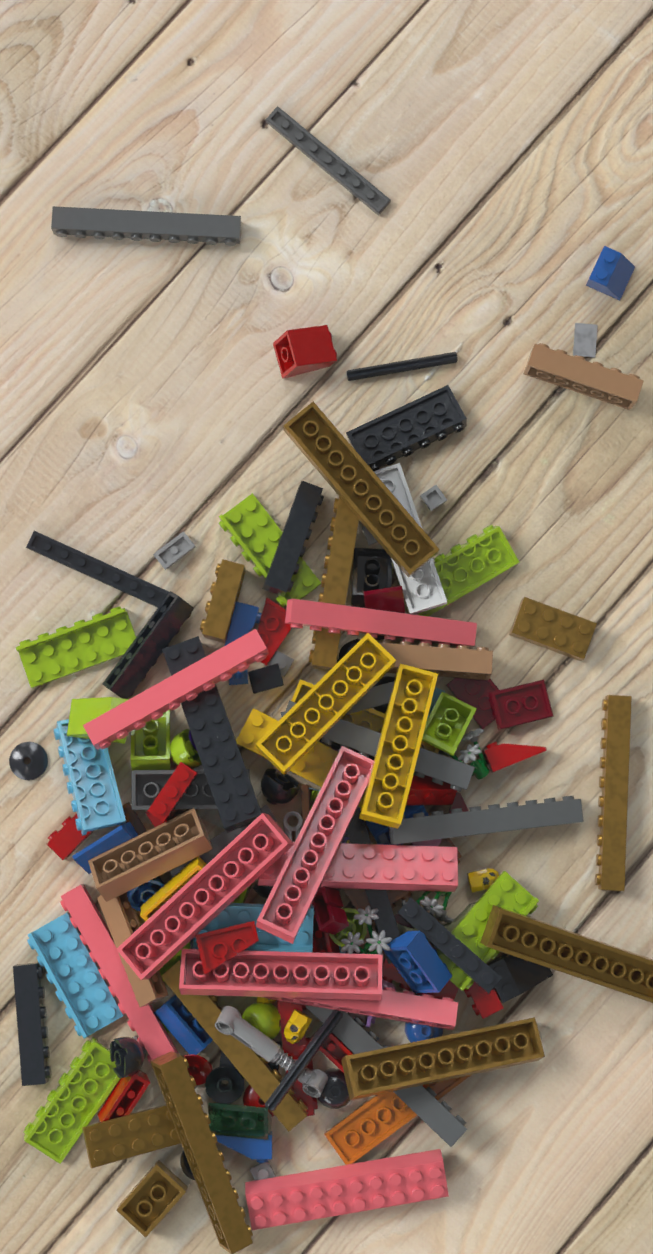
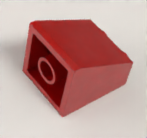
[273,325,337,379]

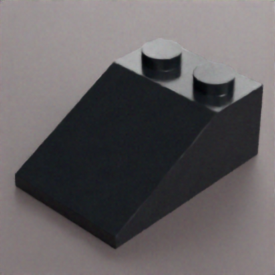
[351,548,392,608]
[486,954,553,1003]

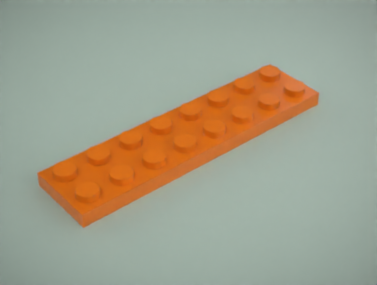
[324,1075,471,1165]

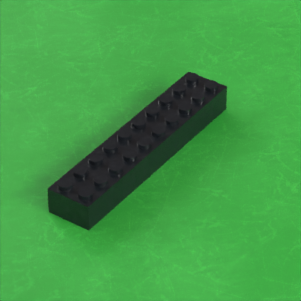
[162,636,262,833]

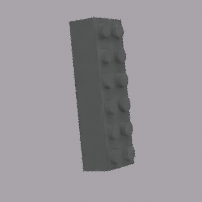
[132,769,250,810]

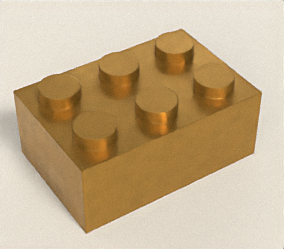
[116,1160,188,1238]

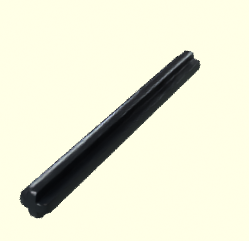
[346,352,458,381]
[265,1010,343,1111]

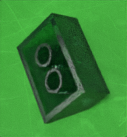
[208,1103,272,1140]

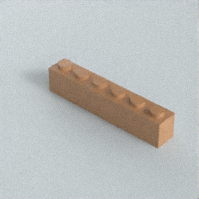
[97,892,168,1007]

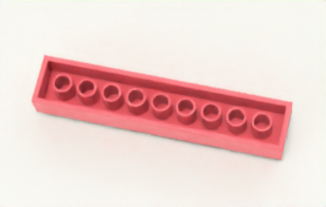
[256,746,374,944]
[116,813,294,980]
[258,842,458,892]
[179,949,383,1000]
[245,1149,449,1230]

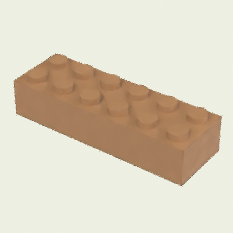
[523,343,644,410]
[379,640,493,680]
[88,808,213,902]

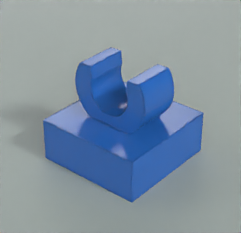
[229,669,248,685]

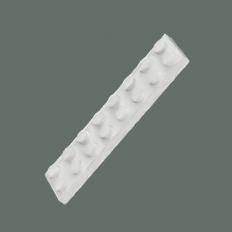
[373,463,447,615]

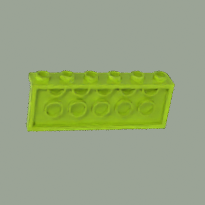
[219,493,321,608]
[398,525,520,617]
[16,606,136,688]
[436,871,539,991]
[23,1037,120,1164]

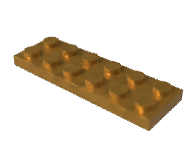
[82,1105,181,1168]

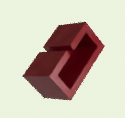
[312,886,349,935]

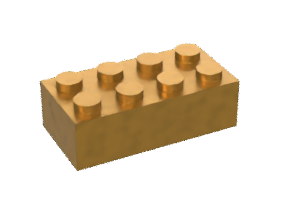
[200,559,246,643]
[509,597,597,661]

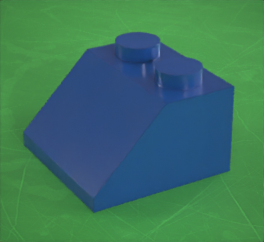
[586,246,635,301]

